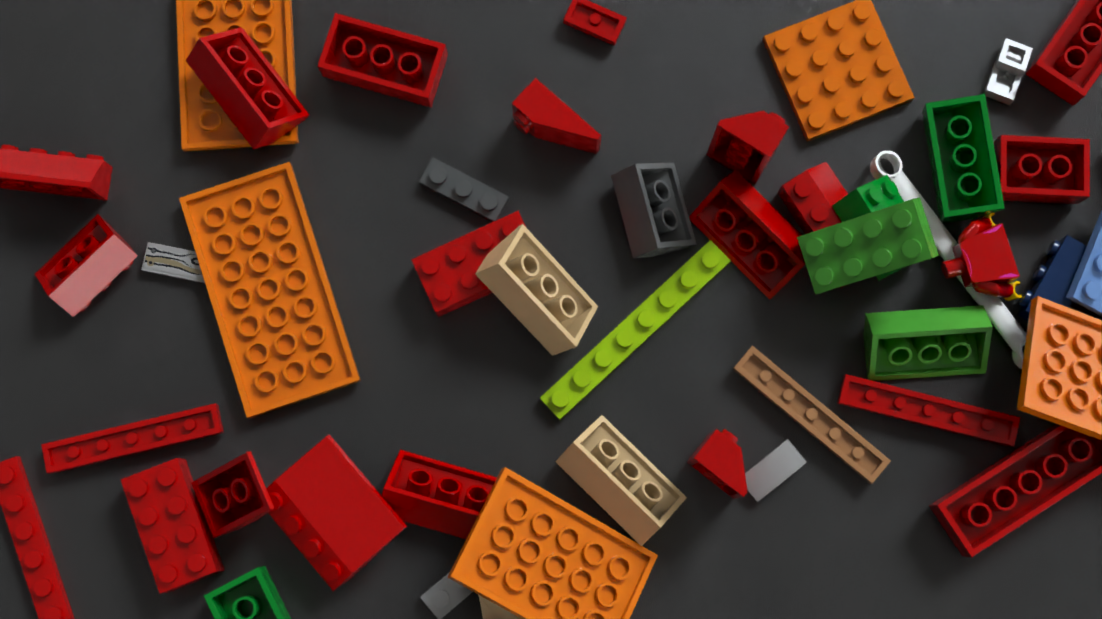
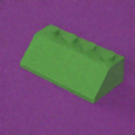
[863,305,993,381]

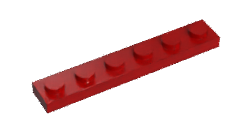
[837,374,1020,447]
[41,403,224,474]
[0,456,75,619]

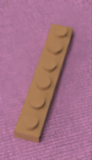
[733,345,891,484]

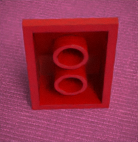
[512,77,601,154]
[191,451,274,538]

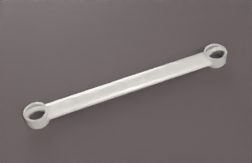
[870,151,1027,369]

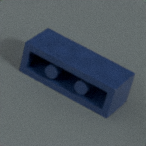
[1017,235,1087,321]

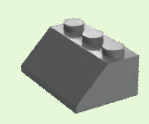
[611,162,697,259]

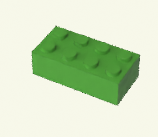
[797,197,939,295]

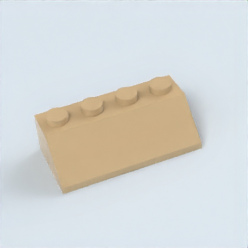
[475,224,598,356]
[555,415,687,546]

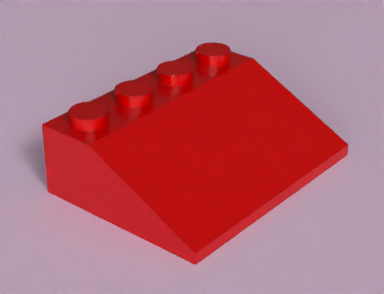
[266,434,407,591]

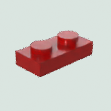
[563,0,627,46]

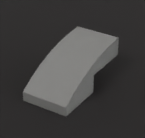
[983,38,1033,106]
[745,439,806,502]

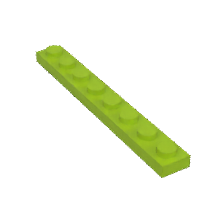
[540,240,730,420]

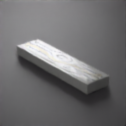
[141,242,205,283]

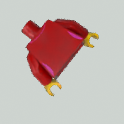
[941,213,1022,301]

